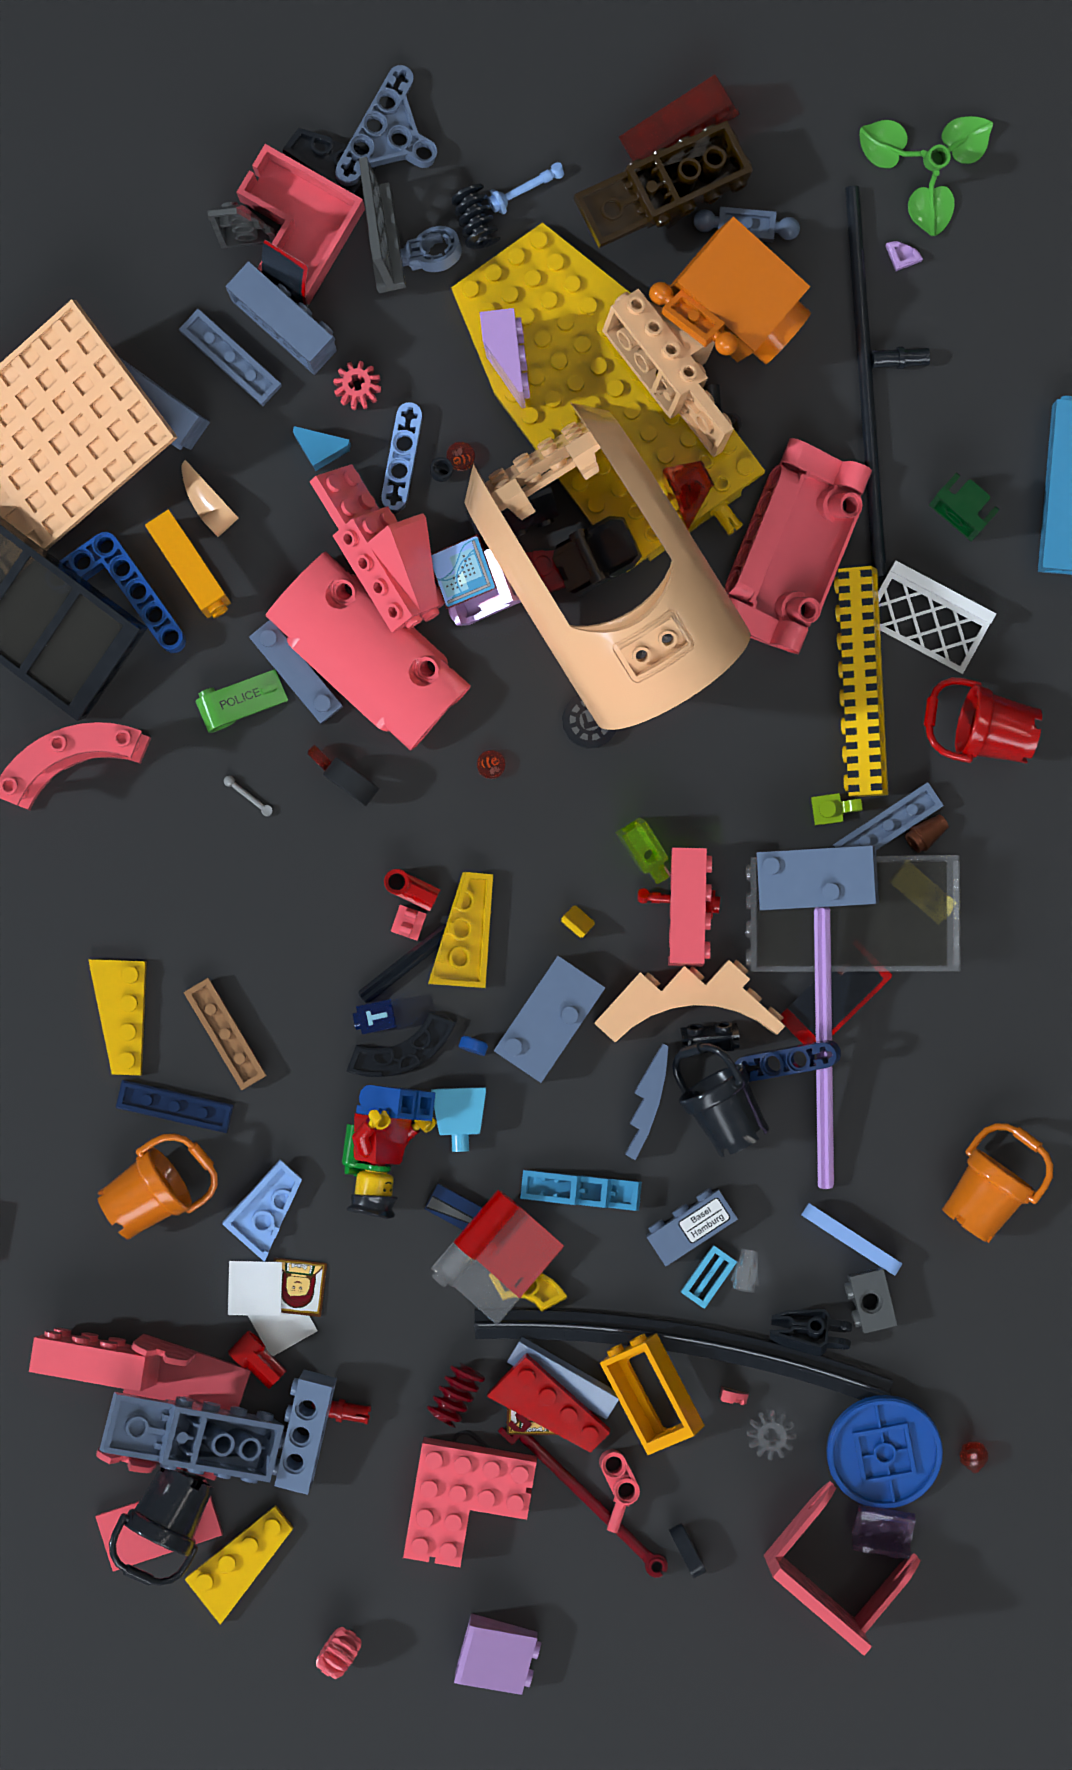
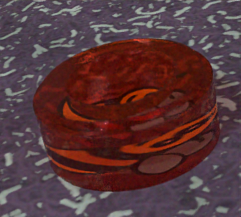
[447,442,475,471]
[307,744,332,770]
[477,750,505,779]

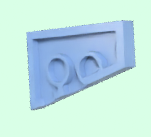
[222,1159,302,1262]

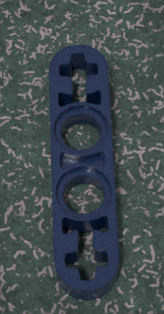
[735,1040,841,1082]

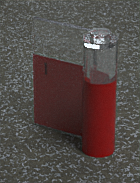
[431,1189,564,1325]

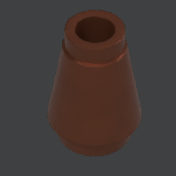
[905,814,949,853]

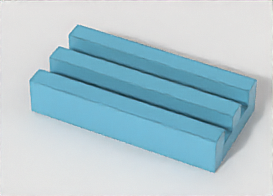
[680,1245,737,1309]

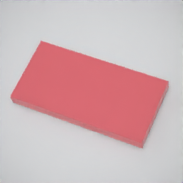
[95,1479,223,1571]

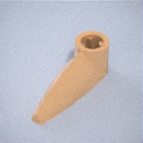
[181,460,239,537]

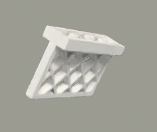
[878,560,996,674]

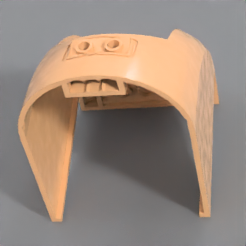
[464,402,751,730]

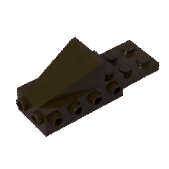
[573,121,753,248]

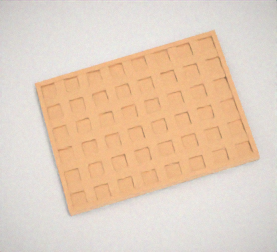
[0,299,178,575]

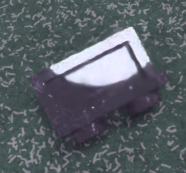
[852,1505,916,1559]

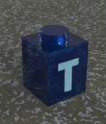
[353,999,397,1035]

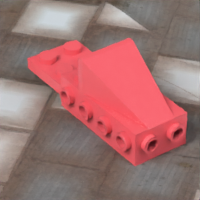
[309,464,445,632]

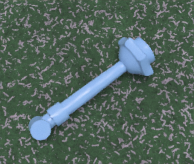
[487,162,564,214]

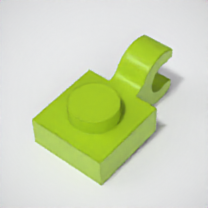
[811,793,863,826]

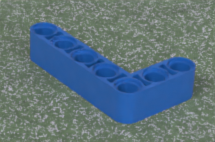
[46,532,186,653]

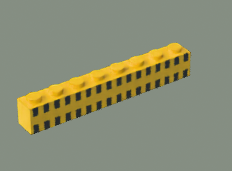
[834,566,888,797]

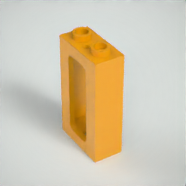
[145,509,231,618]
[600,1333,705,1455]

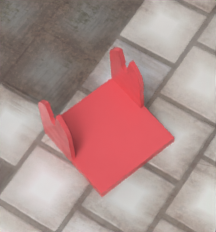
[96,1334,251,1481]
[764,1481,921,1656]

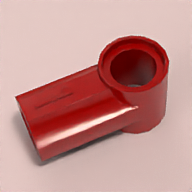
[384,869,441,912]
[228,1330,287,1389]

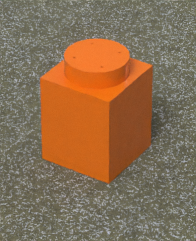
[670,216,811,365]

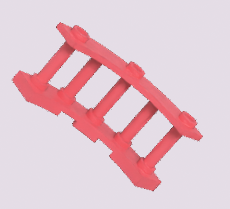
[0,722,151,810]

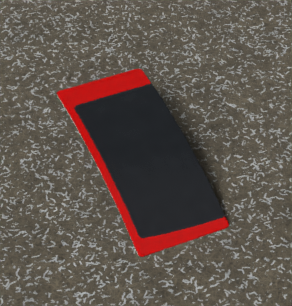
[262,240,309,309]
[780,940,892,1044]

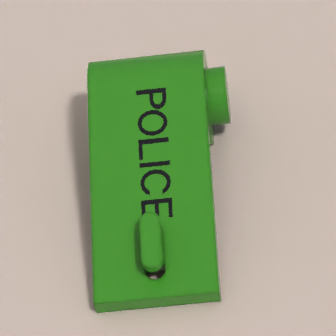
[195,669,288,733]

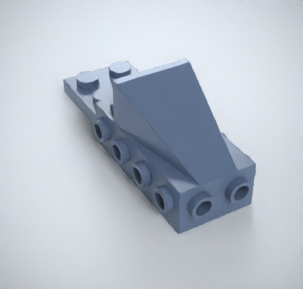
[99,1392,284,1483]

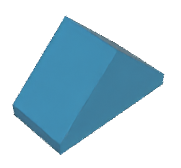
[293,426,351,471]

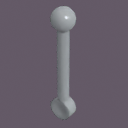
[224,776,273,817]

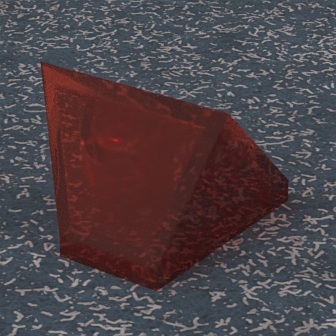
[662,461,715,530]

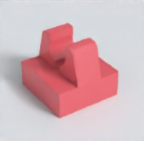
[391,905,427,941]

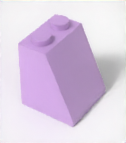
[454,1613,541,1695]

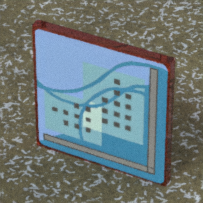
[431,534,497,609]

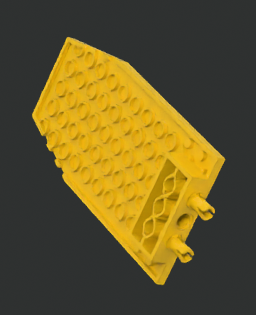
[451,222,765,572]

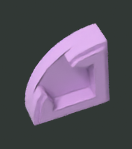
[885,241,923,272]

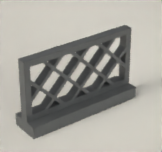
[359,156,406,293]

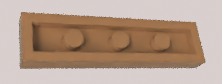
[183,978,267,1090]

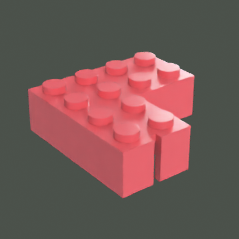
[237,144,365,305]
[403,1437,537,1567]

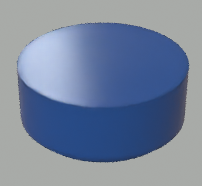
[458,1036,488,1056]

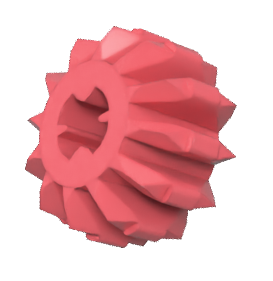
[333,361,381,410]
[316,1626,361,1679]

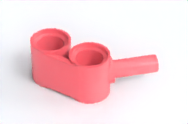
[599,1449,640,1533]

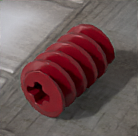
[427,1363,485,1428]

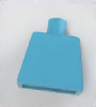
[431,1087,486,1152]

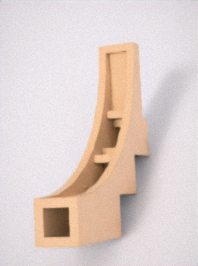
[594,960,785,1042]

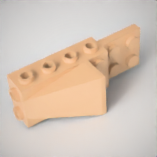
[602,288,734,458]

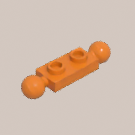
[649,282,738,355]

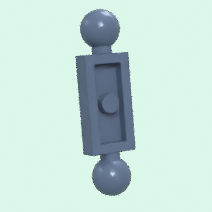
[694,207,800,243]

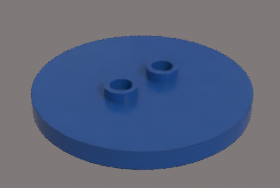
[826,1395,943,1509]

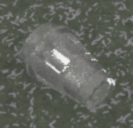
[730,1249,759,1293]

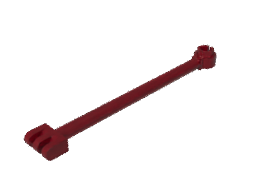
[498,1413,668,1578]

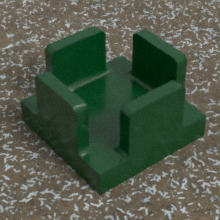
[929,472,1000,542]

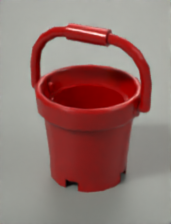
[924,677,1042,764]

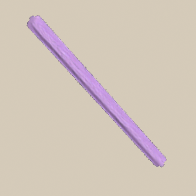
[814,907,834,1189]

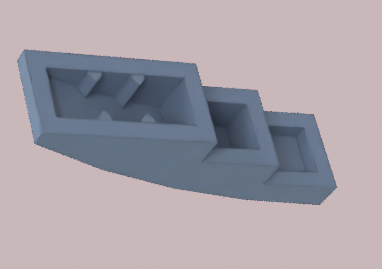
[625,1043,668,1160]

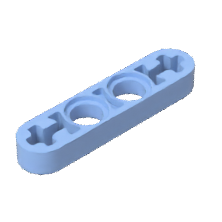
[382,402,422,512]
[801,1203,902,1276]

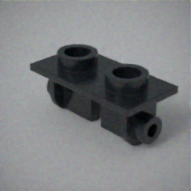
[680,1021,740,1053]

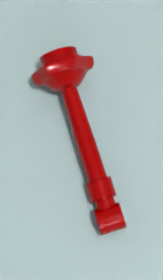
[638,888,721,919]

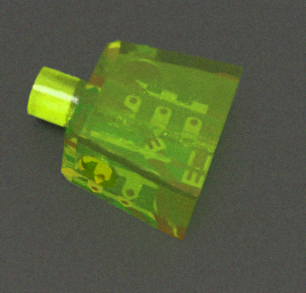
[615,817,671,884]

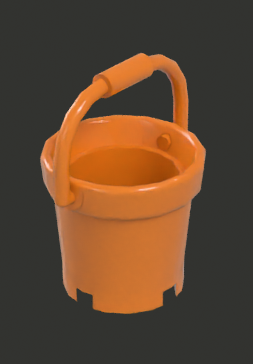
[942,1123,1053,1243]
[97,1133,218,1239]

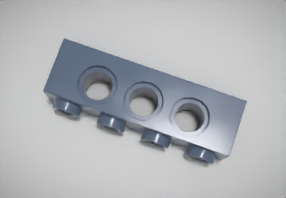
[272,1370,337,1495]

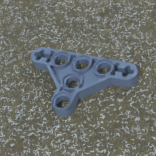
[335,65,437,186]

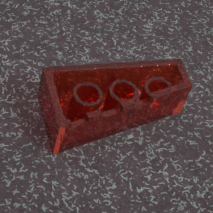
[619,74,740,161]

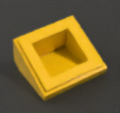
[561,905,595,938]

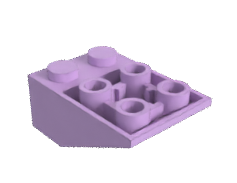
[480,308,530,408]

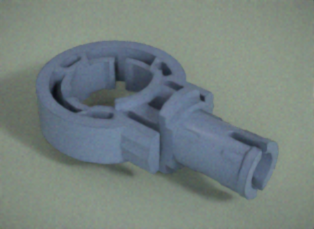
[401,226,462,272]

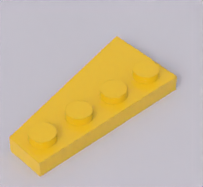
[428,872,493,988]
[88,959,147,1075]
[185,1505,294,1625]

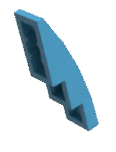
[520,1170,642,1211]

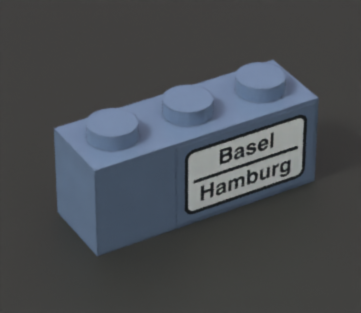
[646,1188,738,1266]

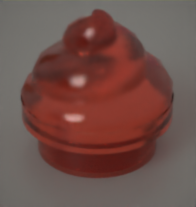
[959,1442,989,1473]

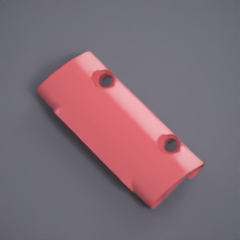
[725,438,872,654]
[266,551,471,751]

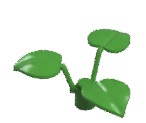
[859,116,993,236]

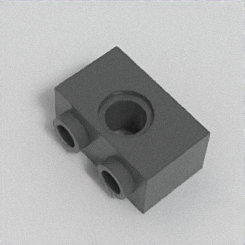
[844,1267,898,1334]

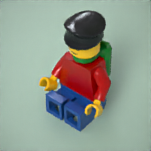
[342,1085,437,1219]

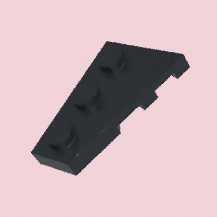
[283,128,378,195]

